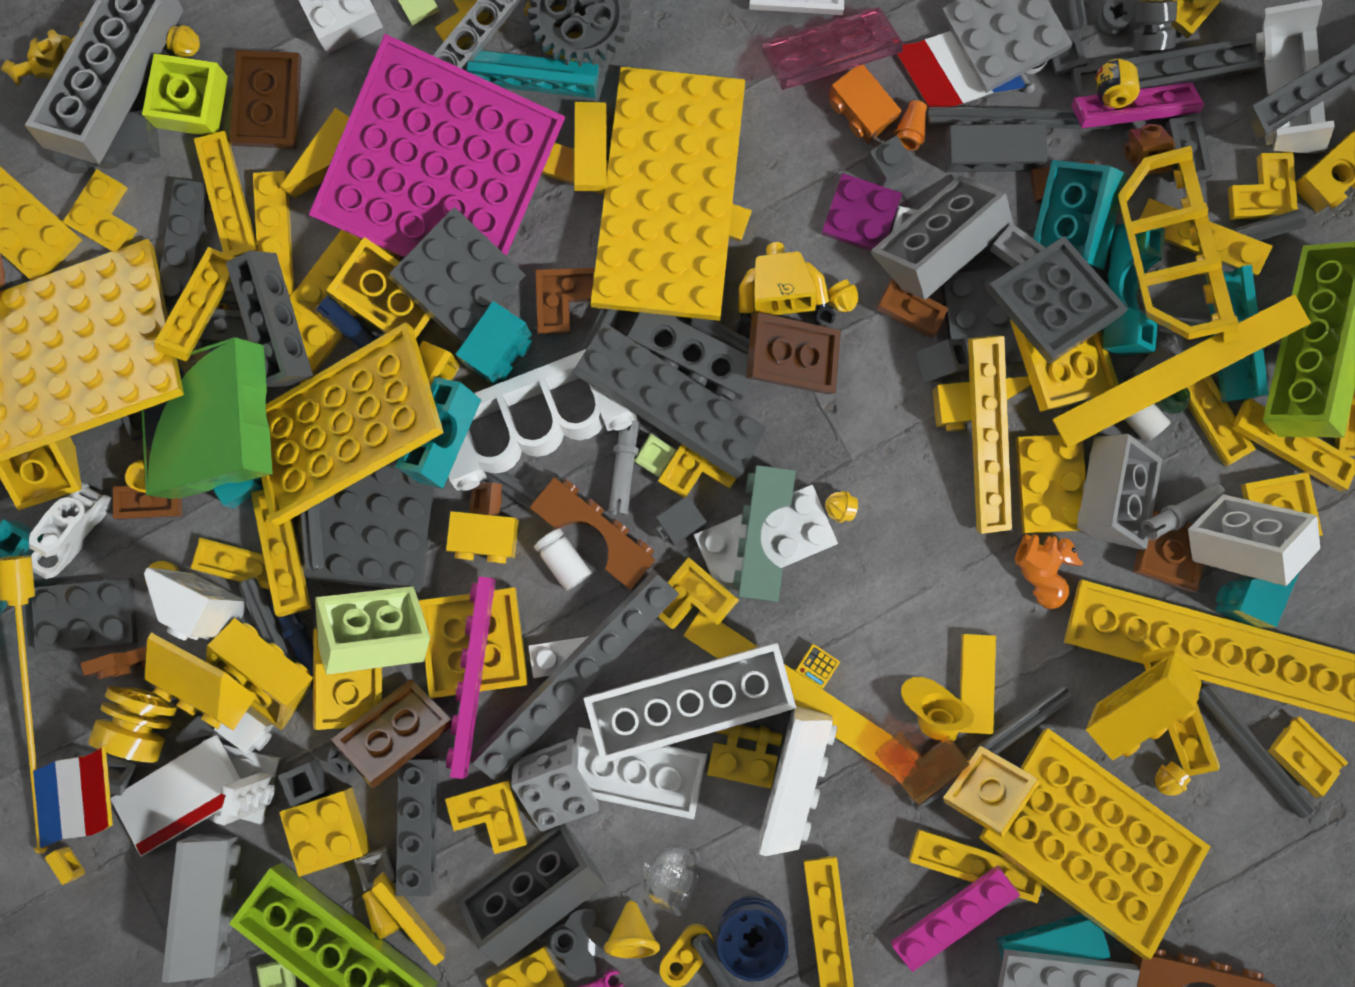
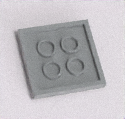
[941,0,1072,93]

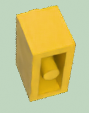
[446,511,519,564]

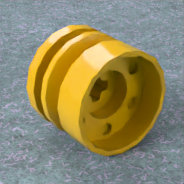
[88,686,177,763]

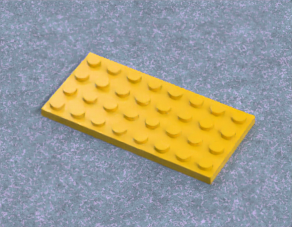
[591,67,745,321]

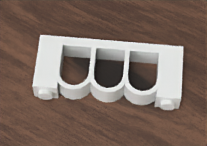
[448,349,638,491]

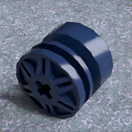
[717,896,789,982]

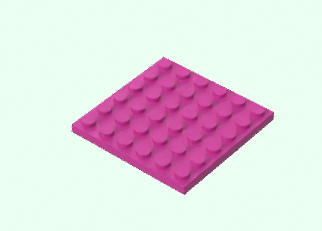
[309,34,565,257]

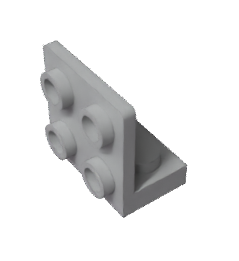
[511,738,599,831]

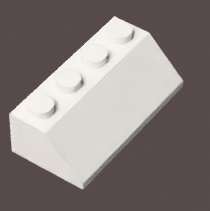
[144,568,247,640]

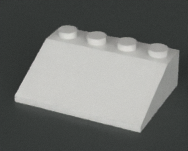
[759,706,837,856]

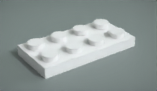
[694,484,838,591]

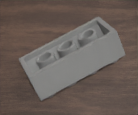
[871,176,1013,300]
[162,833,241,983]

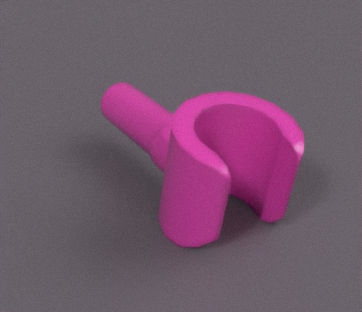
[578,968,624,987]

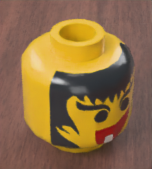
[1095,59,1140,108]

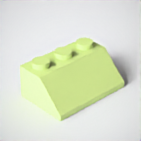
[315,586,430,675]

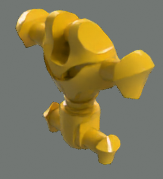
[1,21,84,86]

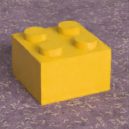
[279,787,371,877]

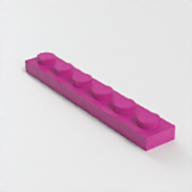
[446,576,496,779]

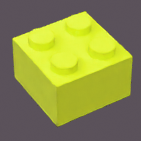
[142,53,229,136]

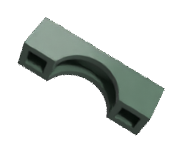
[732,465,796,603]

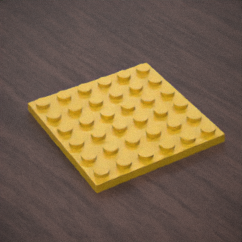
[0,239,184,461]

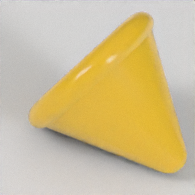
[603,901,660,959]

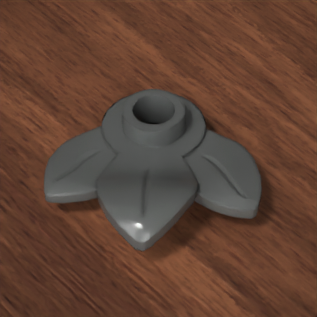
[548,909,611,977]

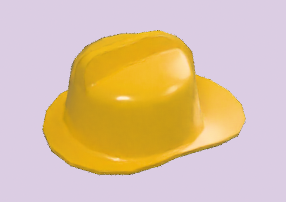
[901,677,974,743]

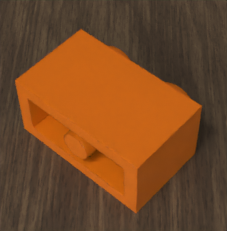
[829,62,902,144]

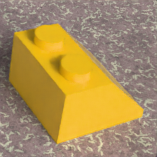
[0,436,82,511]

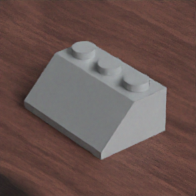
[1077,434,1162,550]

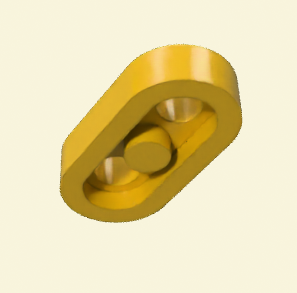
[660,924,714,987]

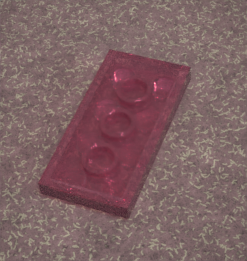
[762,7,903,90]

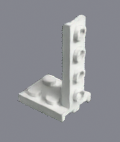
[203,738,282,825]

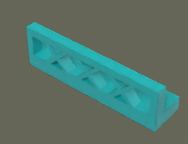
[467,50,600,99]
[1205,265,1269,402]

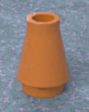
[894,100,927,151]

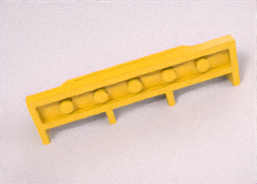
[1118,146,1238,344]

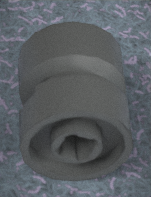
[1133,0,1178,50]

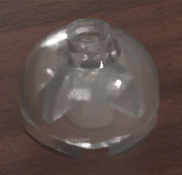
[642,845,702,916]

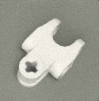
[29,482,112,579]

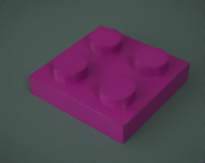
[821,173,902,251]

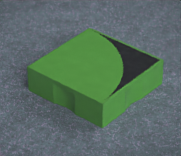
[142,337,273,499]

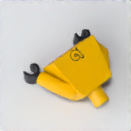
[736,242,835,334]

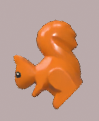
[1014,534,1083,609]

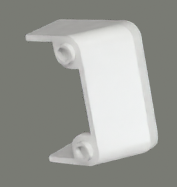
[1256,0,1335,154]

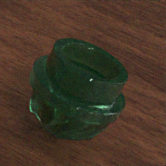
[1157,387,1190,414]

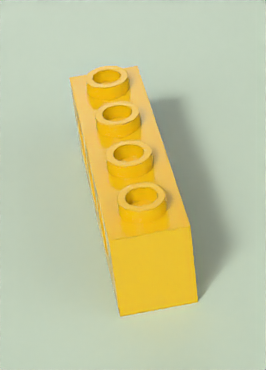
[1296,129,1355,213]

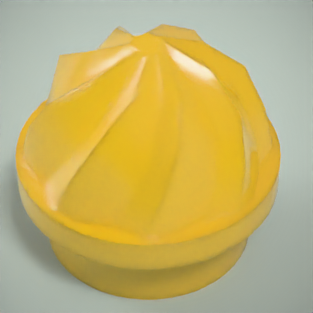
[166,25,200,57]
[827,279,858,312]
[825,491,858,523]
[1155,761,1191,796]

